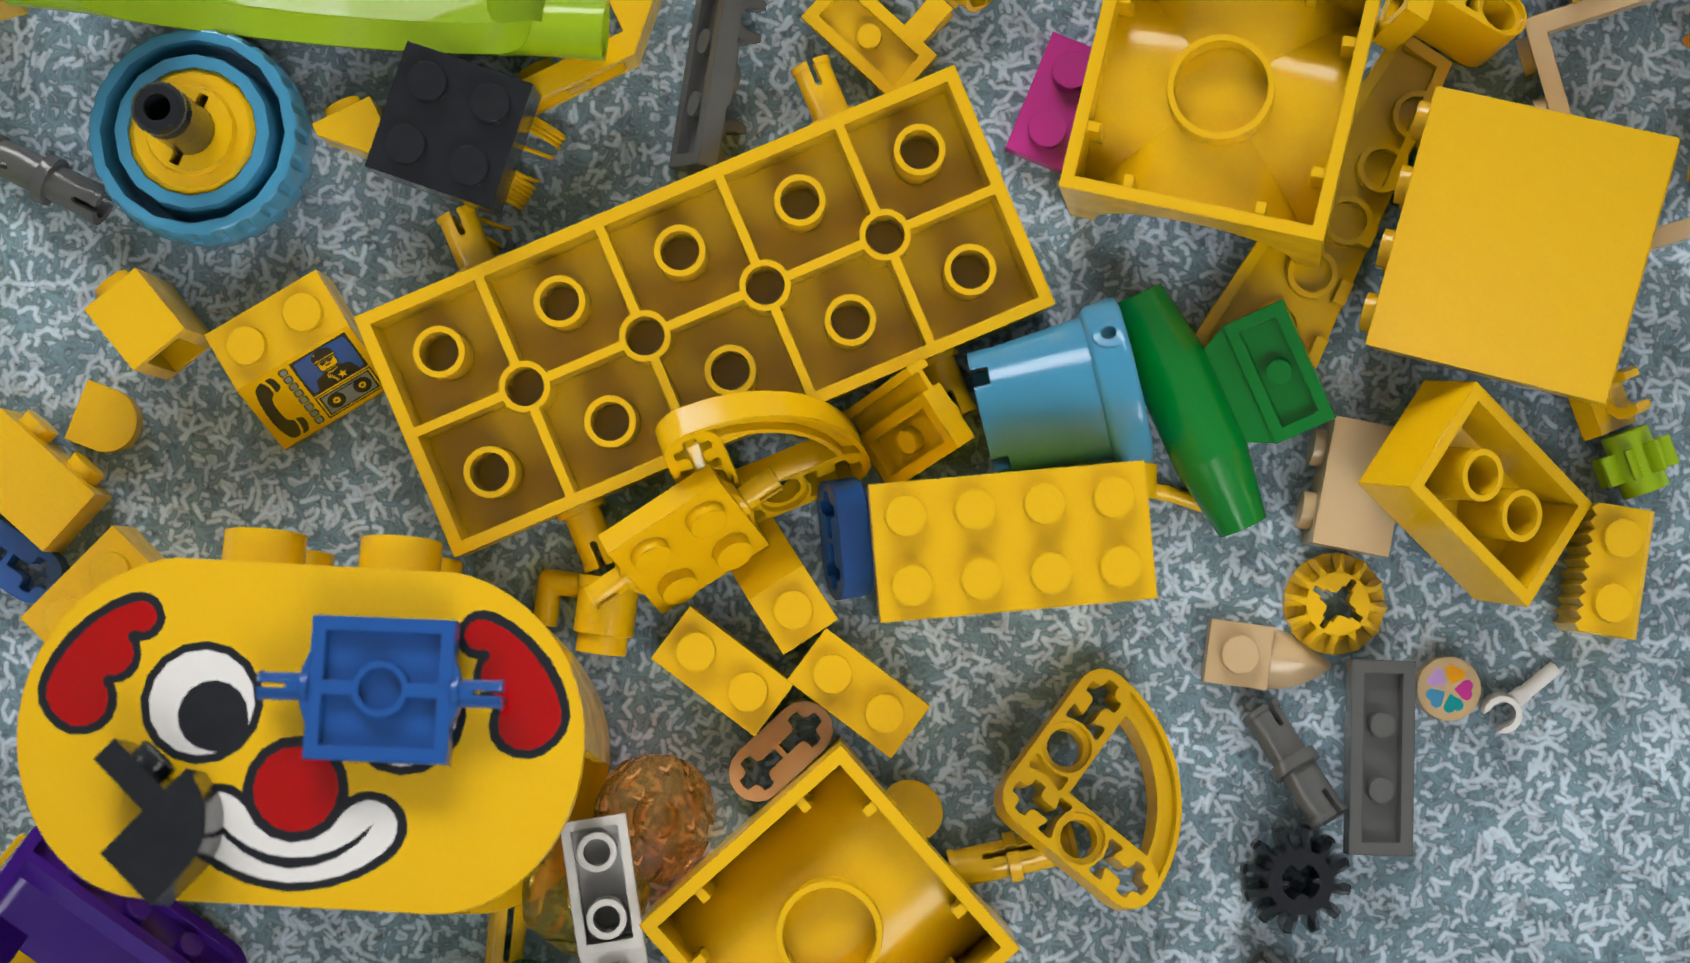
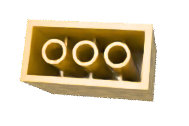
[1359,86,1680,408]
[867,460,1158,623]

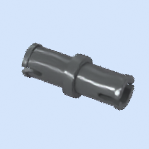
[0,135,113,225]
[1242,699,1348,831]

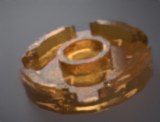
[593,753,715,883]

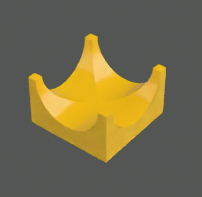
[1058,0,1381,268]

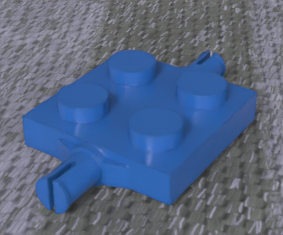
[256,615,505,766]

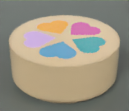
[1416,656,1481,721]

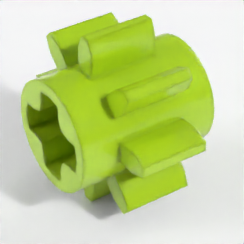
[1591,423,1680,500]

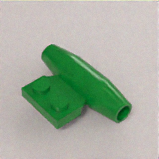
[1118,283,1336,537]

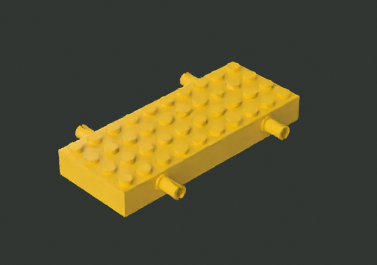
[353,55,1056,574]

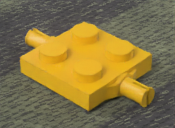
[584,463,784,614]

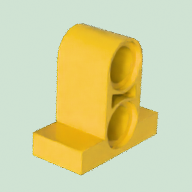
[1373,0,1527,67]

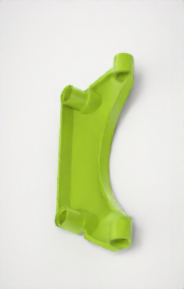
[4,0,610,61]

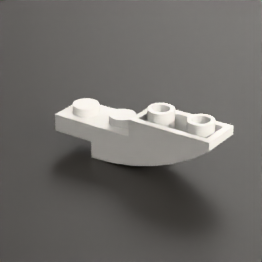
[561,813,649,963]

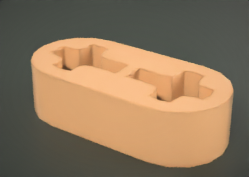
[729,699,833,802]

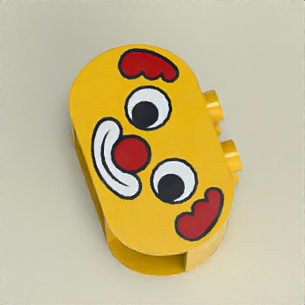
[17,527,610,914]

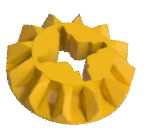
[1283,553,1387,655]

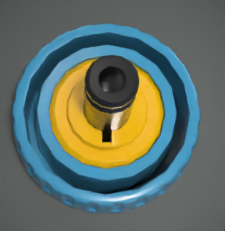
[88,29,316,248]

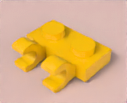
[801,0,953,95]

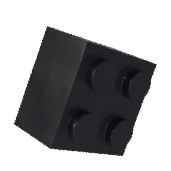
[365,41,542,218]

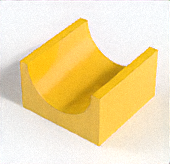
[638,736,1020,963]

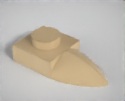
[1201,618,1331,690]

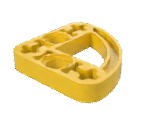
[655,391,871,524]
[993,668,1182,911]

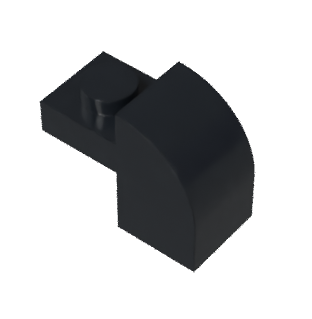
[93,738,224,906]

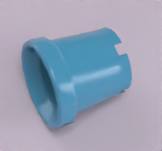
[966,297,1154,473]

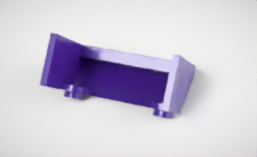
[0,826,247,963]

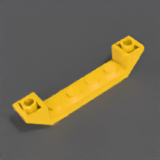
[312,0,663,159]

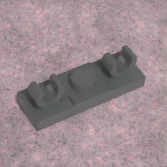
[669,0,767,172]
[1343,659,1416,856]

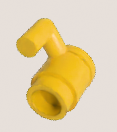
[533,569,641,657]

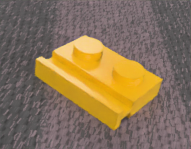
[843,357,975,483]

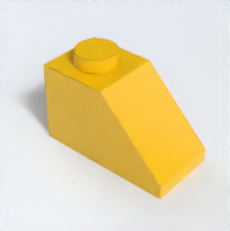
[731,517,838,655]

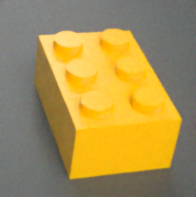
[1358,380,1592,607]

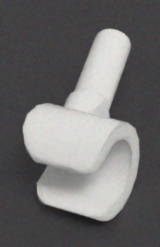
[1480,662,1561,734]

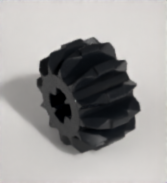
[1240,823,1351,934]

